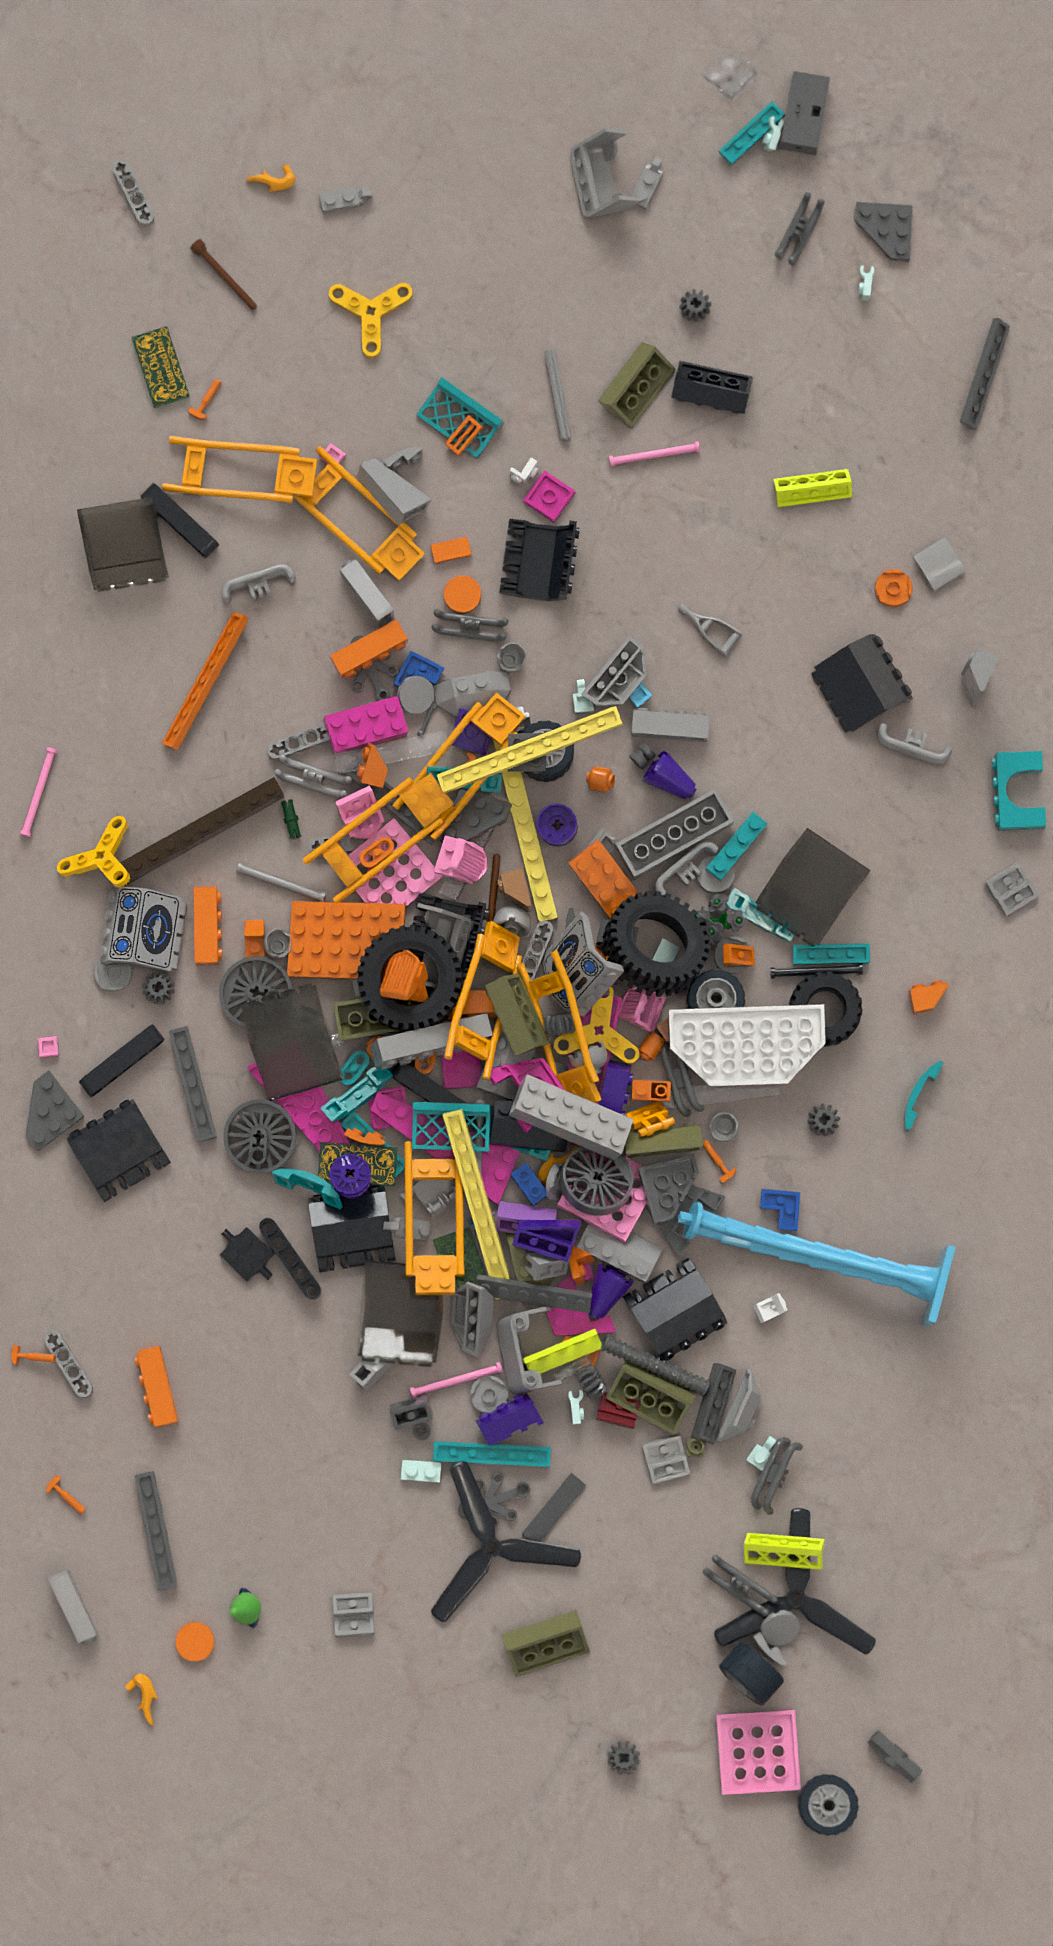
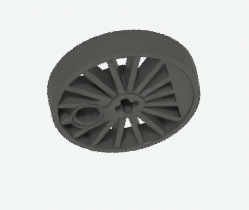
[219,957,292,1030]
[223,1100,297,1173]
[560,1146,633,1216]

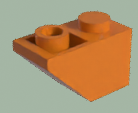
[357,743,388,788]
[908,980,949,1014]
[631,1080,671,1102]

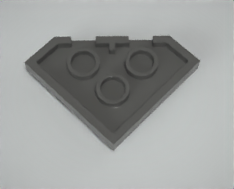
[855,202,913,262]
[440,789,512,844]
[26,1071,84,1151]
[638,1154,699,1224]

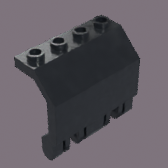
[499,519,580,601]
[412,893,489,980]
[67,1099,171,1203]
[308,1185,396,1273]
[623,1258,727,1361]

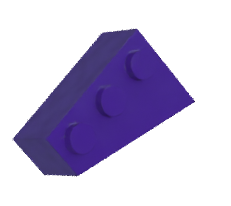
[599,1060,633,1116]
[512,1220,581,1262]
[476,1393,544,1446]

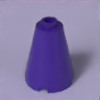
[642,750,697,799]
[588,1263,634,1319]

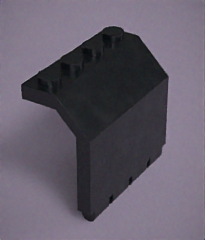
[811,634,913,732]

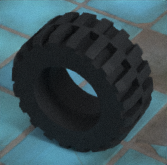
[789,971,863,1047]

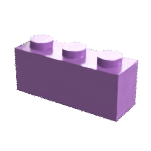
[496,1201,557,1234]

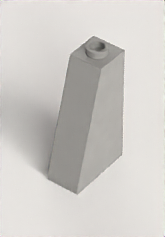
[356,458,431,525]
[340,559,395,628]
[48,1570,98,1645]

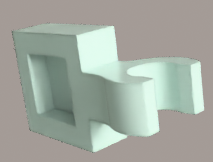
[763,116,784,152]
[859,265,874,301]
[573,679,594,714]
[568,1390,584,1425]
[746,1436,776,1471]

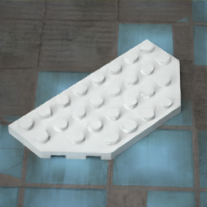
[669,1004,825,1086]

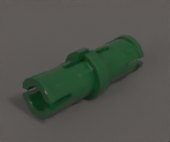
[281,799,302,839]

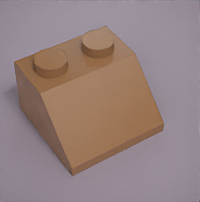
[497,868,531,912]

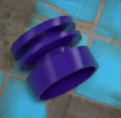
[537,803,578,847]
[330,1154,371,1199]

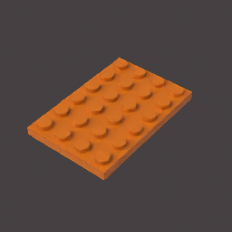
[287,901,406,980]

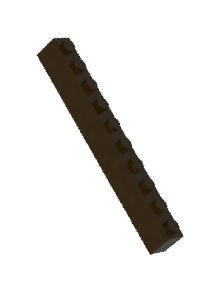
[116,777,284,887]

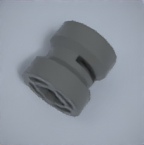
[629,743,656,770]

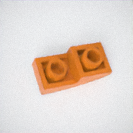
[344,1128,386,1147]

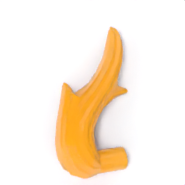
[245,164,296,192]
[537,1145,578,1185]
[125,1673,158,1726]

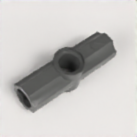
[867,1730,923,1783]

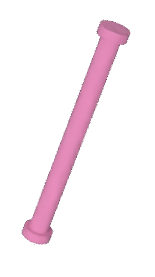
[609,441,700,467]
[19,747,58,837]
[410,1362,503,1398]

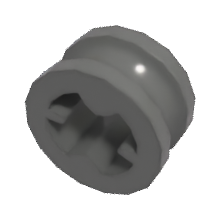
[413,1422,430,1440]

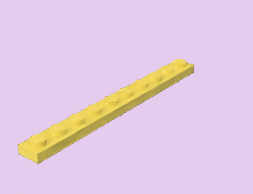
[437,706,623,794]
[493,740,558,922]
[443,1109,511,1300]

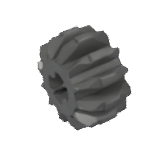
[679,289,711,322]
[142,972,175,1004]
[544,1013,576,1035]
[807,1103,840,1137]
[577,1366,607,1400]
[607,1741,640,1774]

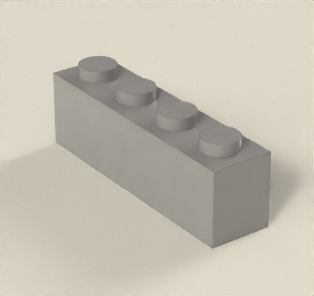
[631,708,709,742]

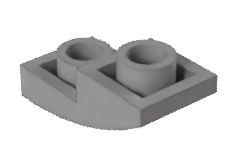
[384,446,423,470]

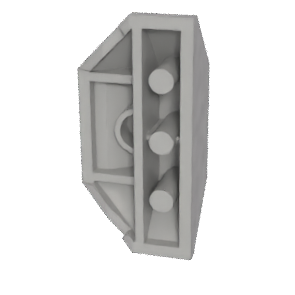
[582,636,647,706]
[433,671,511,717]
[451,1282,494,1357]
[716,1369,763,1442]

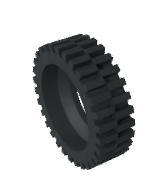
[602,891,710,997]
[357,925,463,1032]

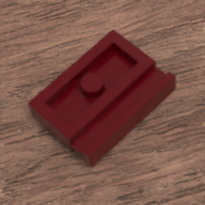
[596,1392,640,1429]

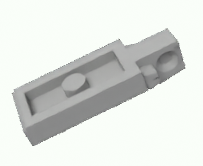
[631,156,662,210]
[319,186,372,213]
[383,1217,431,1241]

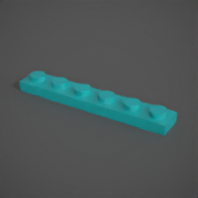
[433,1441,551,1467]

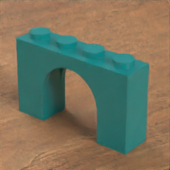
[991,751,1046,831]

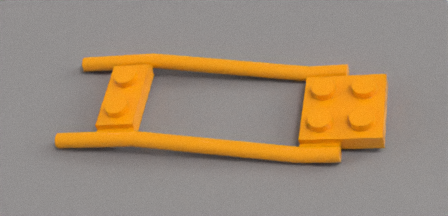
[162,436,317,503]
[293,446,425,581]
[392,693,526,841]
[302,773,454,903]
[444,921,523,1081]
[516,950,602,1103]
[404,1141,464,1295]

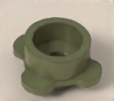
[685,1438,706,1458]

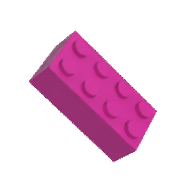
[323,696,409,757]

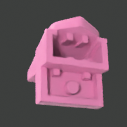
[335,786,385,839]
[434,836,487,885]
[619,988,666,1033]

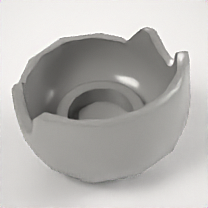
[497,642,527,672]
[263,928,292,959]
[709,1112,739,1142]

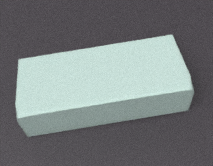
[653,938,680,963]

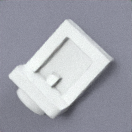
[509,458,538,484]
[753,1293,787,1323]

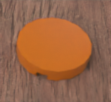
[874,569,913,607]
[444,575,481,613]
[175,1622,215,1661]

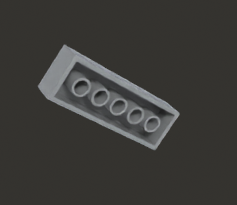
[615,789,734,880]
[370,1013,493,1070]
[509,1074,633,1160]

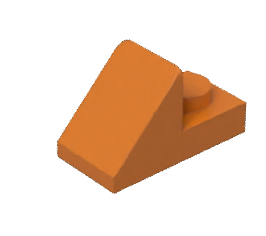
[244,920,265,958]
[723,944,755,967]
[569,1245,595,1285]

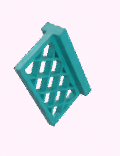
[416,377,504,458]
[412,1102,492,1152]

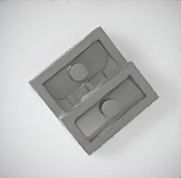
[912,537,966,590]
[985,862,1039,916]
[642,1434,690,1484]
[333,1592,374,1638]
[752,1632,786,1666]

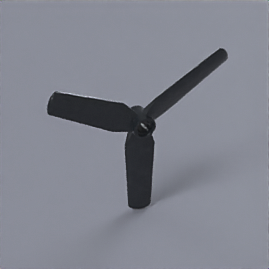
[431,1461,581,1622]
[714,1508,876,1655]

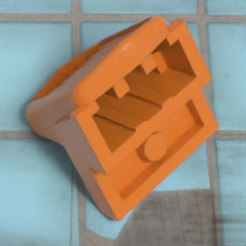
[380,950,428,1002]

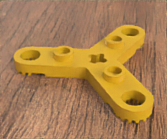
[329,283,412,358]
[57,816,130,888]
[554,987,639,1064]

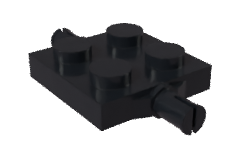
[220,1227,274,1282]

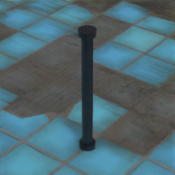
[770,963,863,979]

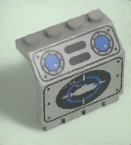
[99,887,187,973]
[543,912,624,1017]

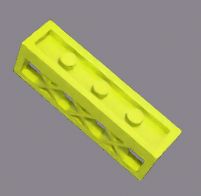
[773,469,852,507]
[523,1329,602,1374]
[744,1533,825,1570]

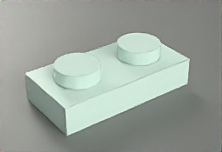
[401,1460,441,1482]

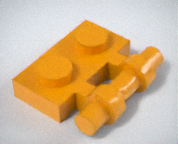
[625,1102,675,1137]

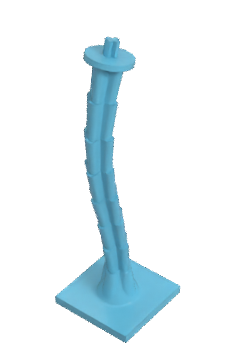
[677,1201,956,1328]

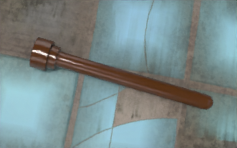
[190,239,257,310]
[484,853,501,933]

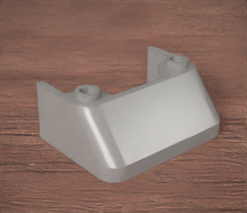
[571,128,642,217]
[417,903,472,989]
[497,1307,568,1394]

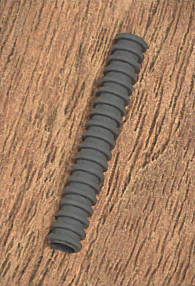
[601,1335,710,1396]

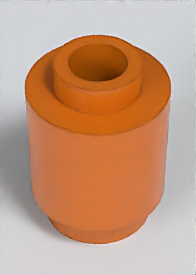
[638,1032,665,1062]

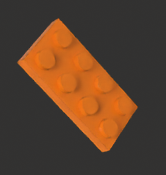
[568,839,639,919]

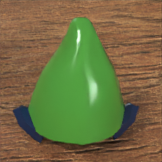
[229,1588,261,1629]

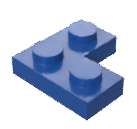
[393,651,445,688]
[760,1189,800,1231]

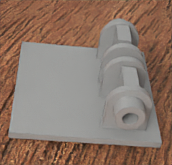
[413,1180,464,1218]

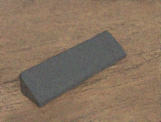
[691,1363,736,1444]
[522,1473,586,1542]

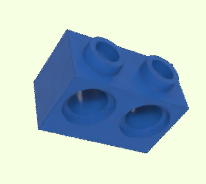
[510,1163,547,1206]

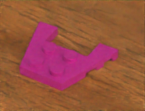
[490,1058,564,1133]
[543,1263,616,1336]

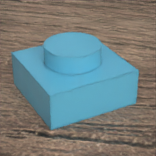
[629,683,652,708]

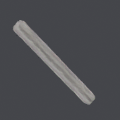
[545,349,571,440]

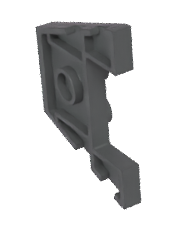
[645,1185,726,1257]

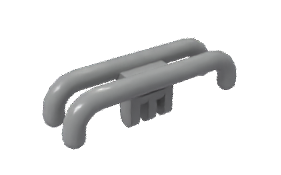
[221,564,296,604]
[877,723,952,764]
[274,755,352,799]
[655,841,718,897]

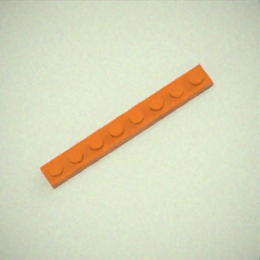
[161,612,249,750]

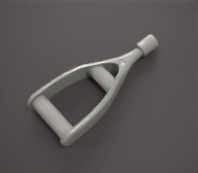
[678,604,742,656]

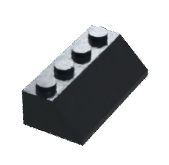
[671,361,753,414]
[490,1100,568,1153]

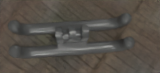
[775,192,825,265]
[431,609,509,642]
[661,1043,704,1117]
[751,1437,803,1515]
[703,1555,778,1616]

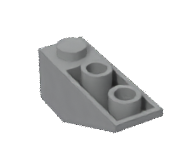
[349,1336,406,1392]

